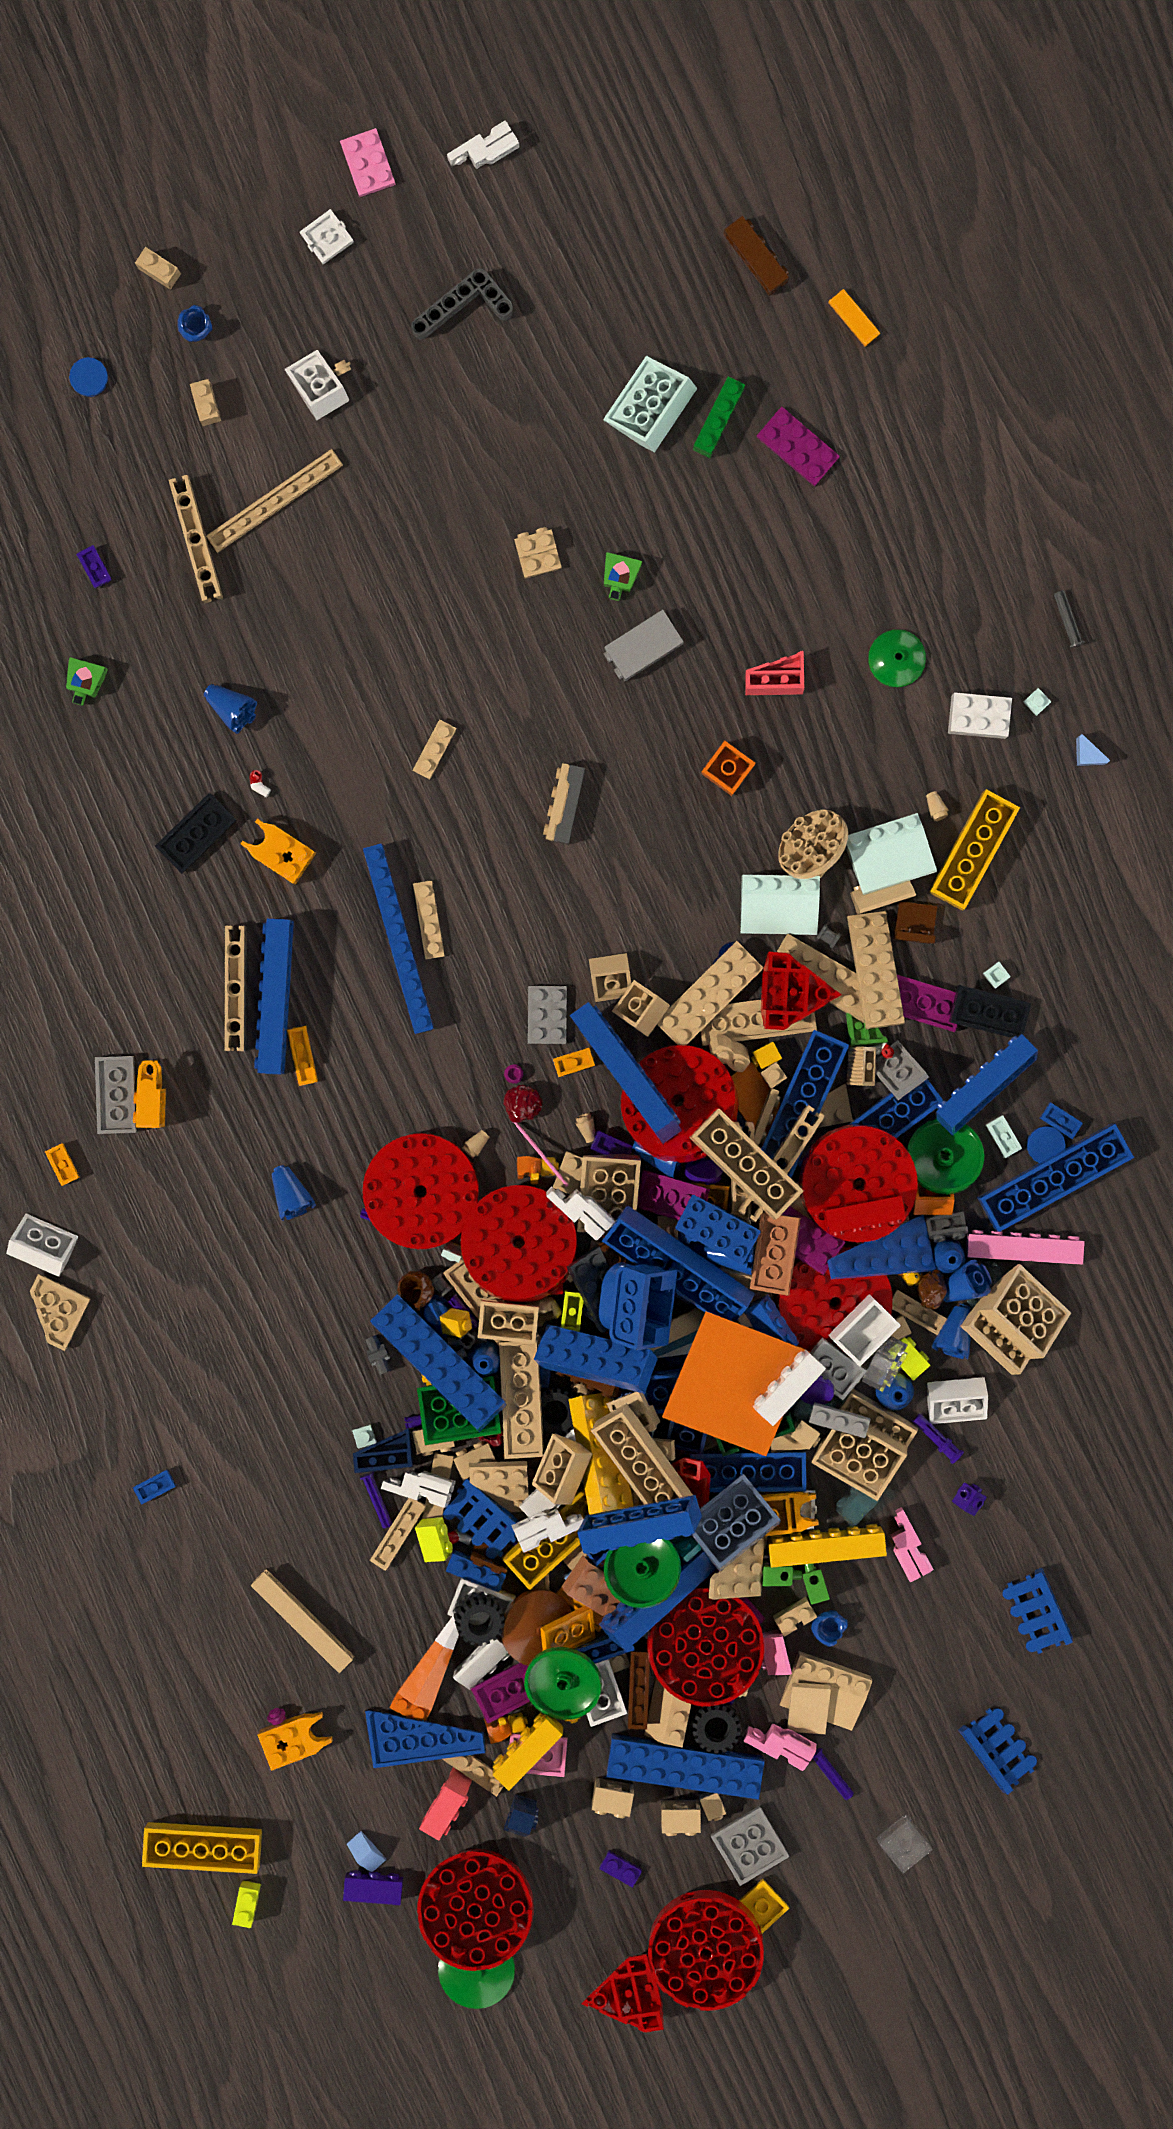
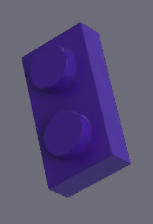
[76,545,112,589]
[590,1131,633,1155]
[599,1850,642,1888]

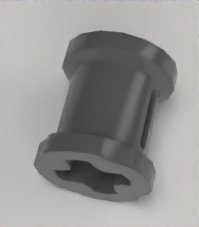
[816,924,841,948]
[431,1272,453,1298]

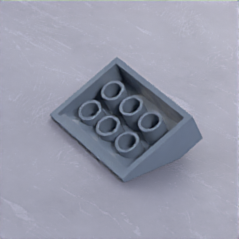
[692,1474,781,1571]

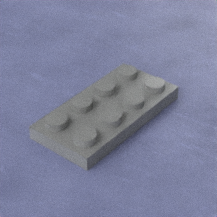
[95,1056,137,1134]

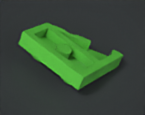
[846,1013,888,1047]

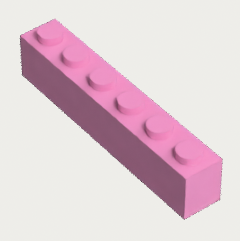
[965,1230,1084,1264]

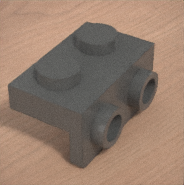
[925,1212,968,1242]

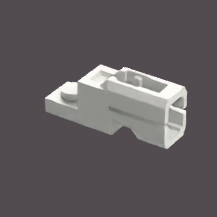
[447,121,519,169]
[546,1187,615,1240]
[381,1470,455,1508]
[511,1508,584,1553]

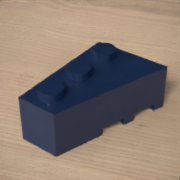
[353,1428,414,1473]
[503,1794,539,1837]

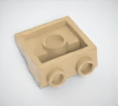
[514,527,562,579]
[607,1392,660,1433]

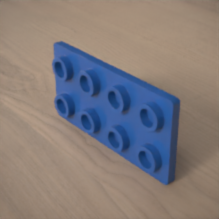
[675,1195,761,1265]

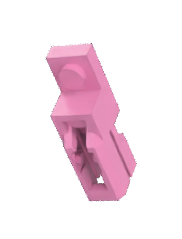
[891,1507,933,1582]
[744,1724,817,1771]

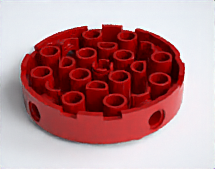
[621,1045,739,1163]
[799,1124,918,1242]
[363,1133,479,1249]
[461,1185,578,1303]
[775,1243,893,1354]
[647,1587,764,1707]
[417,1849,534,1971]
[648,1890,764,2011]

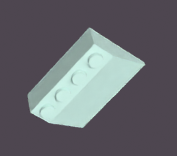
[603,356,697,452]
[845,813,937,895]
[740,875,820,935]

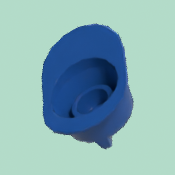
[420,1295,451,1339]

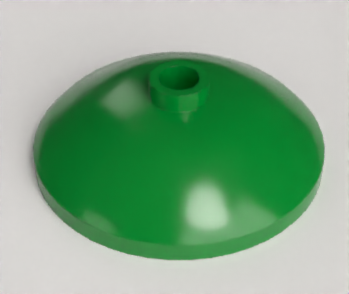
[868,630,926,688]

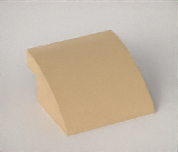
[960,1264,1071,1375]
[811,1389,918,1501]

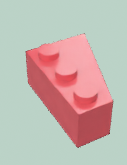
[745,651,804,695]
[419,1767,472,1840]

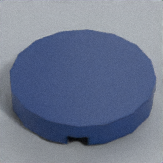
[69,357,109,397]
[1026,1126,1066,1163]

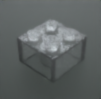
[862,1336,908,1392]
[877,1814,933,1874]

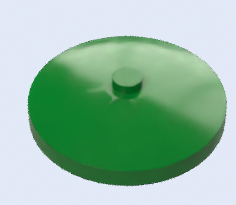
[907,1119,984,1194]
[604,1539,681,1609]
[524,1647,602,1720]
[438,1956,515,2009]

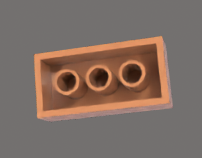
[562,1555,620,1616]

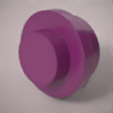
[504,1064,523,1084]
[267,1708,286,1725]

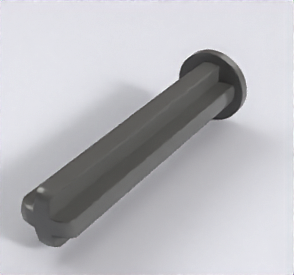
[1054,590,1085,648]

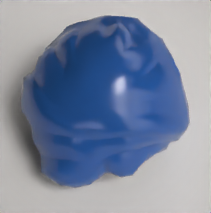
[177,305,212,342]
[811,1610,848,1647]

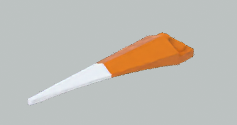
[389,1587,475,1721]

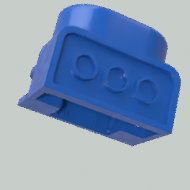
[599,1262,677,1351]

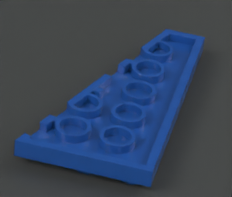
[827,1215,936,1279]
[365,1710,486,1768]

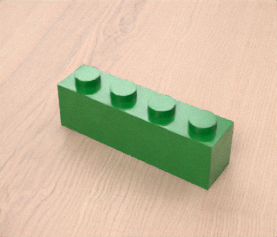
[693,376,745,458]

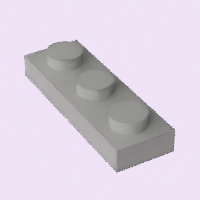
[809,1402,870,1438]

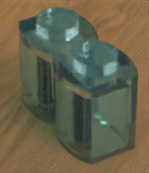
[835,1487,880,1527]

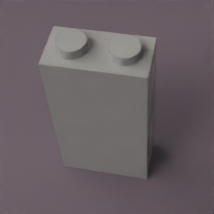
[603,610,684,681]

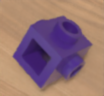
[952,1482,987,1516]

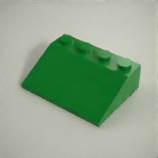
[417,1376,501,1446]

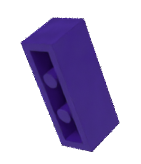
[343,1870,403,1905]

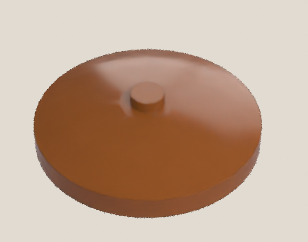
[501,1589,572,1666]

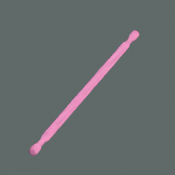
[513,1122,569,1187]

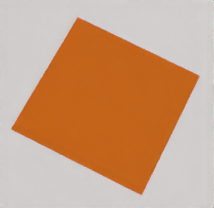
[662,1311,810,1456]

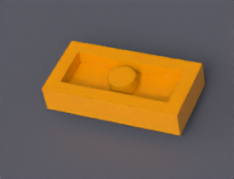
[553,1048,595,1077]
[45,1143,80,1186]

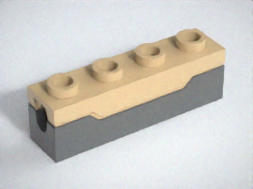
[543,763,585,845]

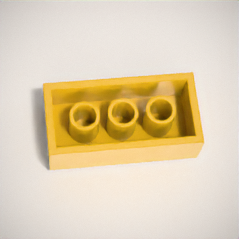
[492,1713,564,1791]

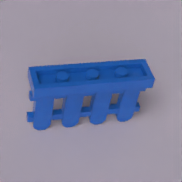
[443,1477,520,1559]
[1003,1568,1073,1654]
[958,1708,1037,1795]

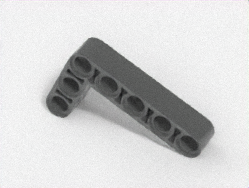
[411,269,513,340]

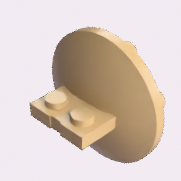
[778,810,848,879]

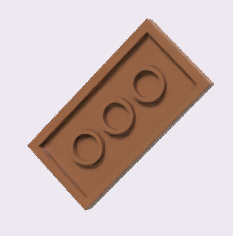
[750,1212,801,1296]

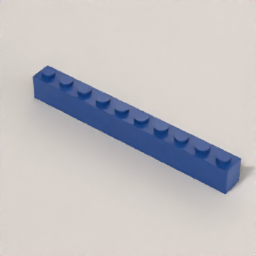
[363,843,435,1034]

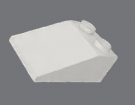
[285,350,349,420]

